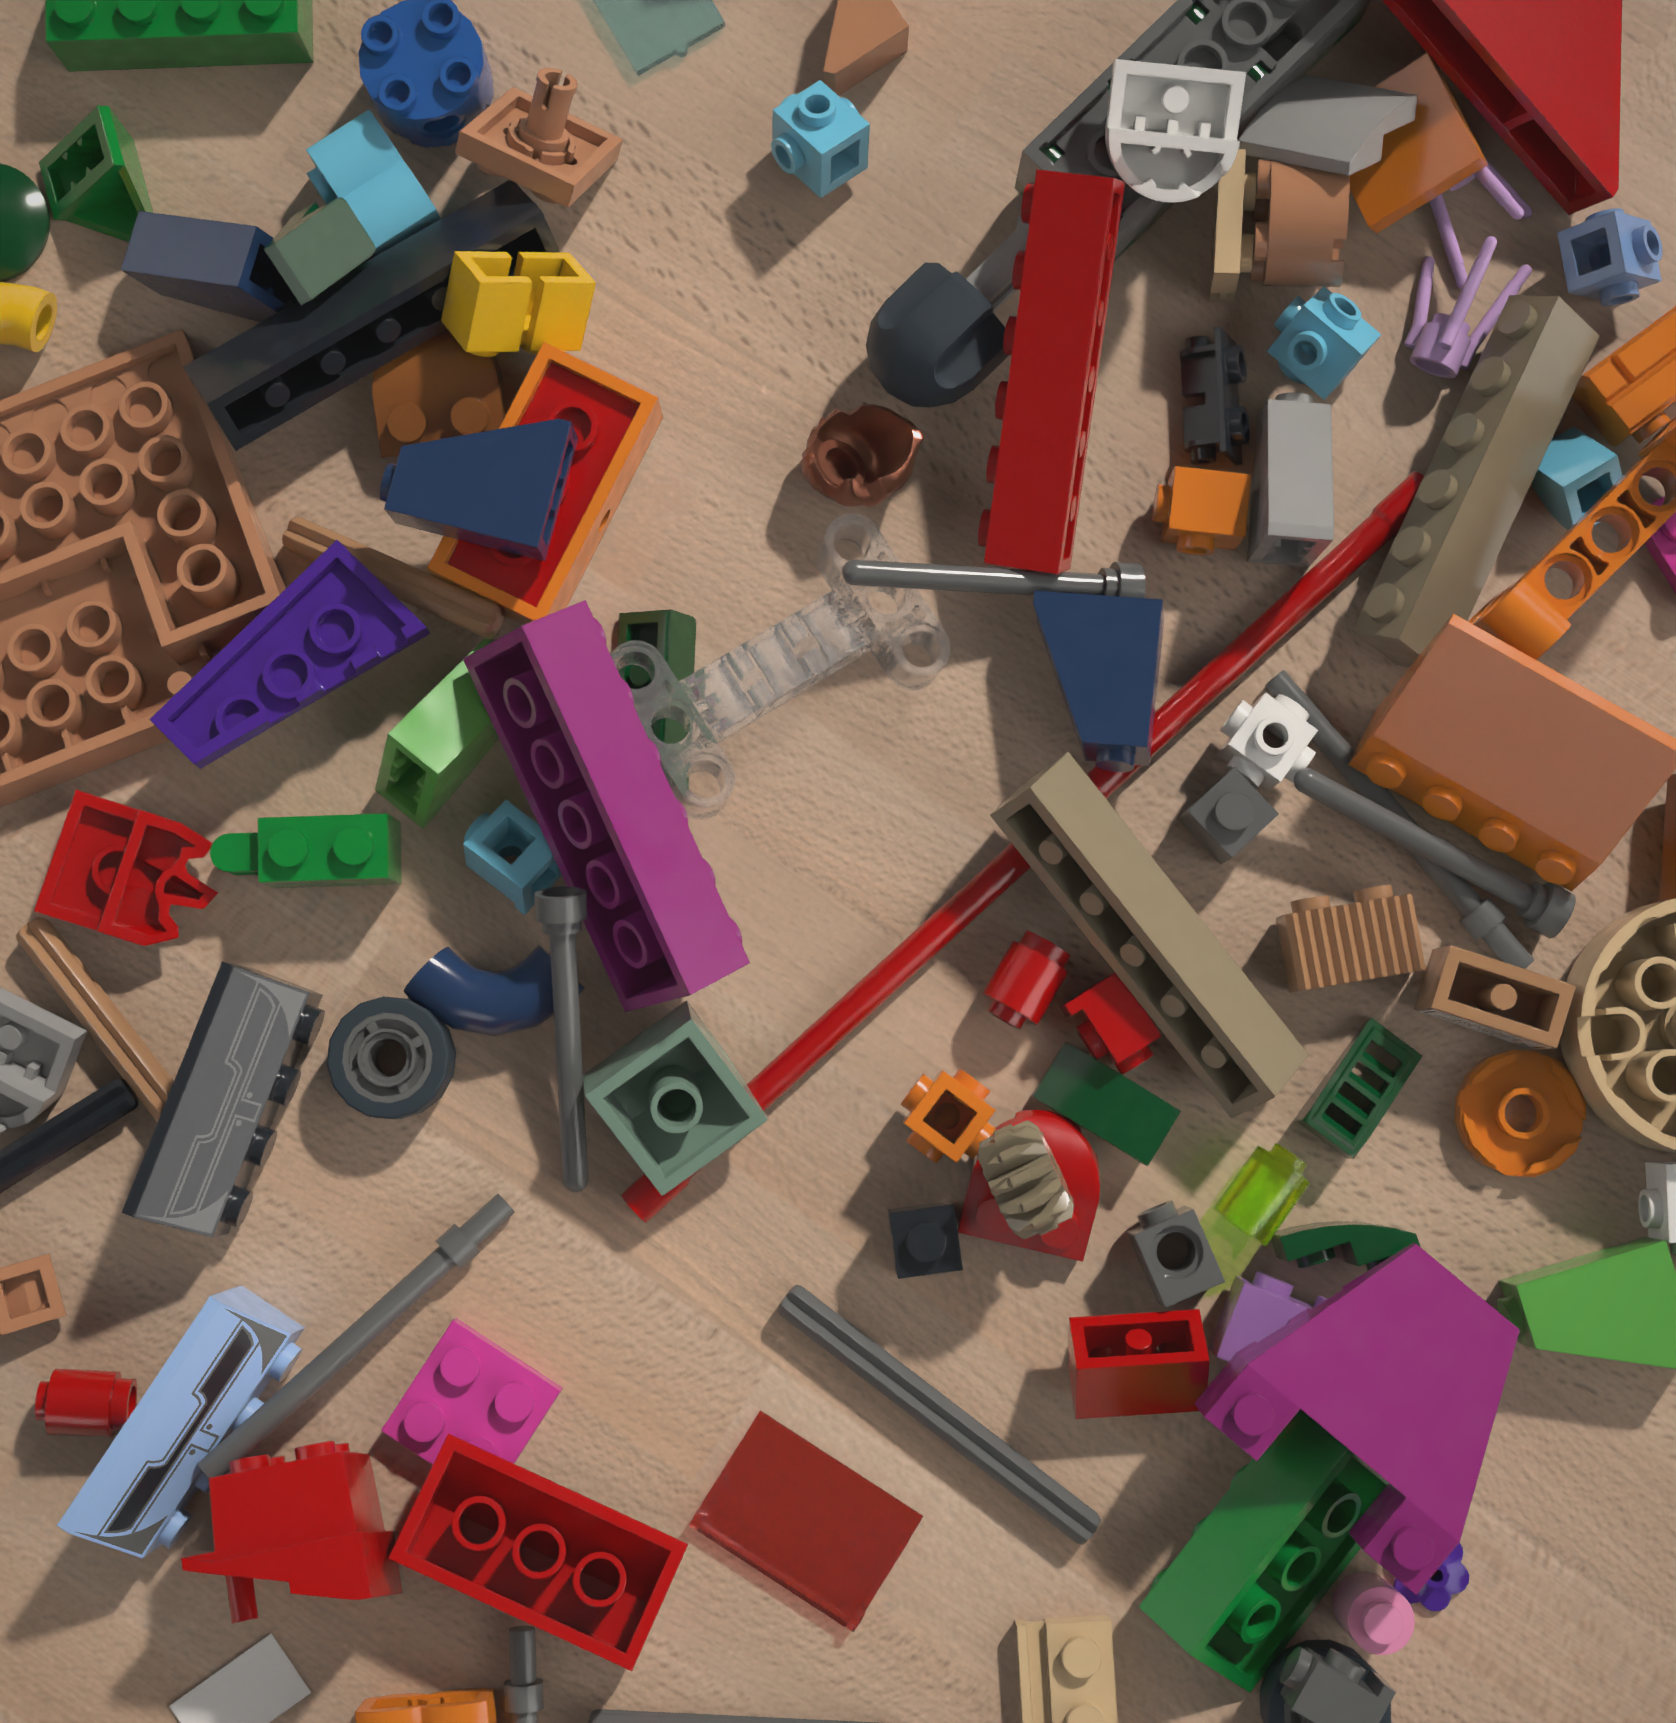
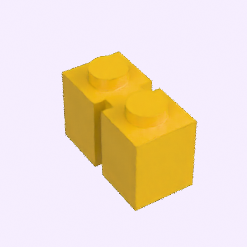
[441,251,596,357]

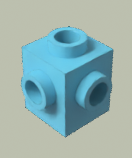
[771,80,870,198]
[1267,287,1382,400]

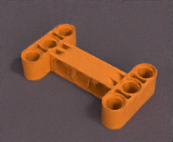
[1468,417,1676,660]

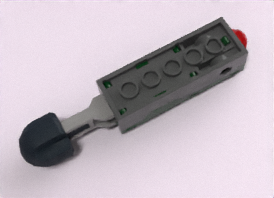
[866,0,1371,408]

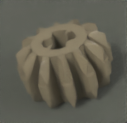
[978,1120,1074,1239]

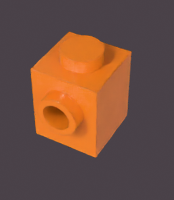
[1152,466,1251,556]

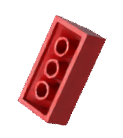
[388,1433,688,1671]

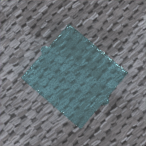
[593,0,725,76]

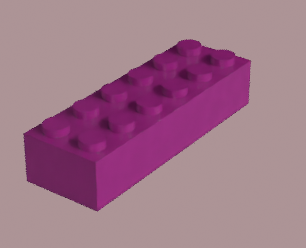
[463,600,750,1012]

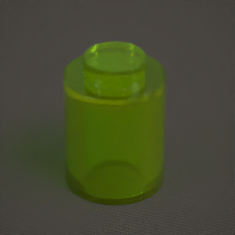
[1212,1143,1311,1247]

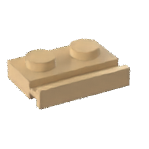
[1209,149,1257,303]
[1015,1615,1118,1723]

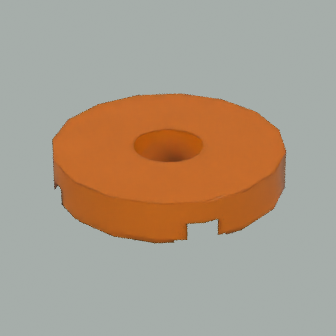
[1455,1050,1586,1177]

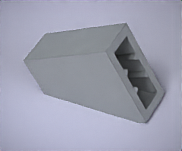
[1247,393,1334,567]

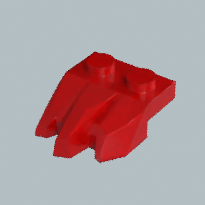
[34,789,218,946]

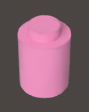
[1332,1572,1415,1655]

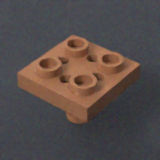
[455,68,623,208]

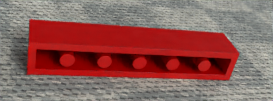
[978,169,1125,574]

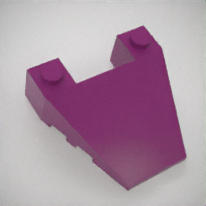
[1194,1243,1520,1595]

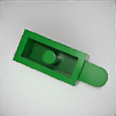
[210,813,402,888]

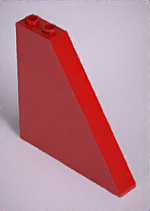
[1382,0,1622,215]

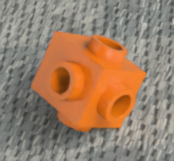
[900,1068,996,1164]

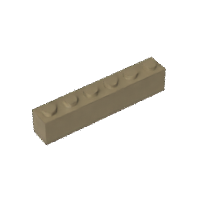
[1352,295,1600,667]
[990,752,1309,1119]

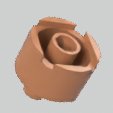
[1250,160,1350,287]

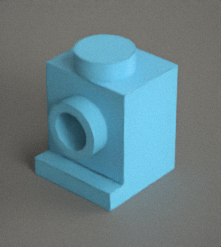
[463,800,562,915]

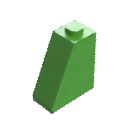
[375,638,499,829]
[1497,1237,1676,1369]

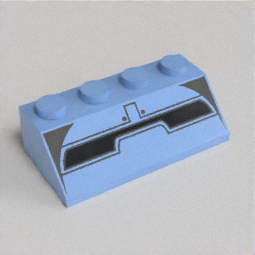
[57,1285,305,1558]

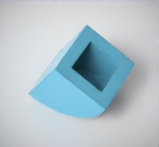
[1531,426,1622,530]

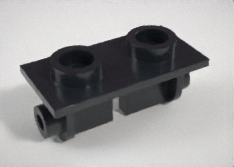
[1180,327,1250,465]

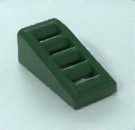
[1294,1017,1422,1159]

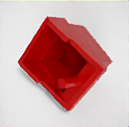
[181,1441,403,1624]

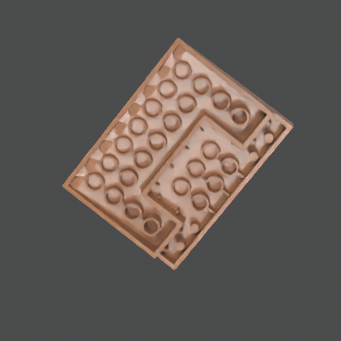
[0,329,286,808]

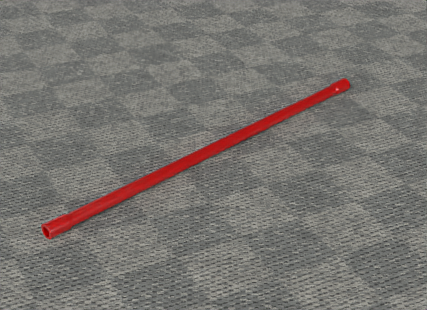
[621,471,1424,1223]

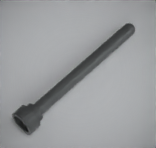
[842,560,1146,598]
[1293,768,1576,939]
[534,887,588,1192]

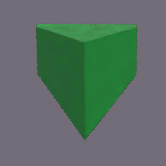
[39,105,154,242]

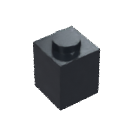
[887,1201,963,1279]

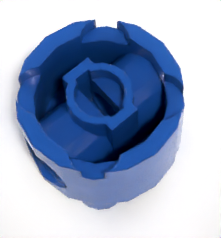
[358,0,494,148]

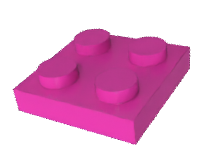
[381,1318,563,1465]

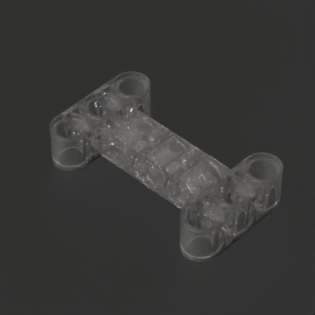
[611,513,950,819]

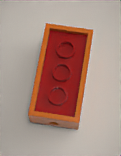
[427,342,663,625]

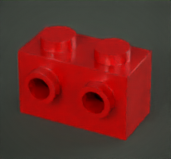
[1068,1309,1210,1419]

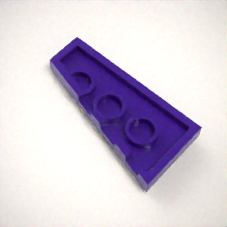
[149,540,431,769]

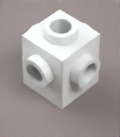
[1217,692,1318,791]

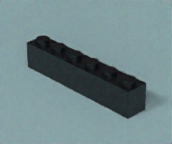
[183,180,560,451]

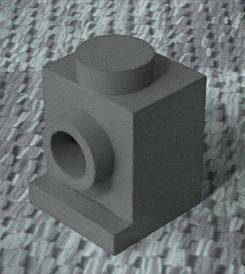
[1280,1646,1396,1723]

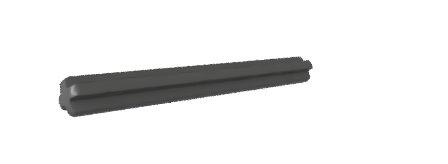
[778,1285,1101,1545]

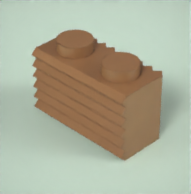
[1276,885,1426,993]

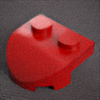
[958,1110,1100,1262]

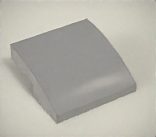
[1238,75,1418,176]

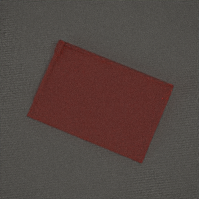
[689,1410,923,1632]

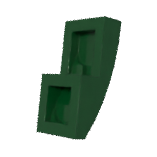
[1031,1042,1181,1166]

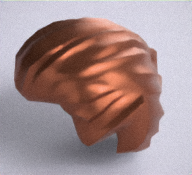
[800,402,925,508]

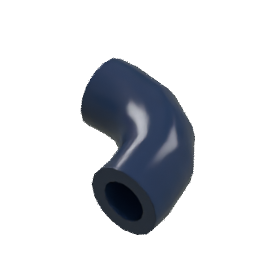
[403,945,585,1036]

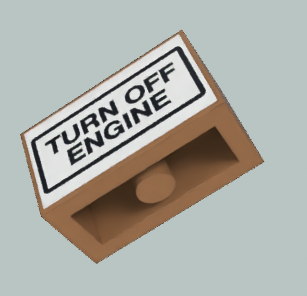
[1414,945,1576,1050]

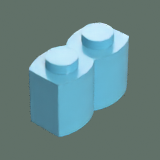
[306,110,441,256]

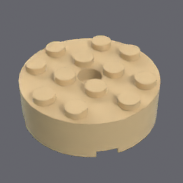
[1560,898,1676,1154]

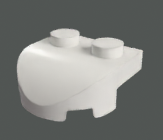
[1105,59,1246,203]

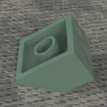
[583,1000,768,1196]

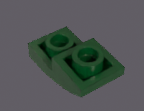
[1269,1221,1420,1271]

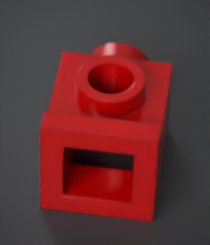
[1059,972,1161,1075]

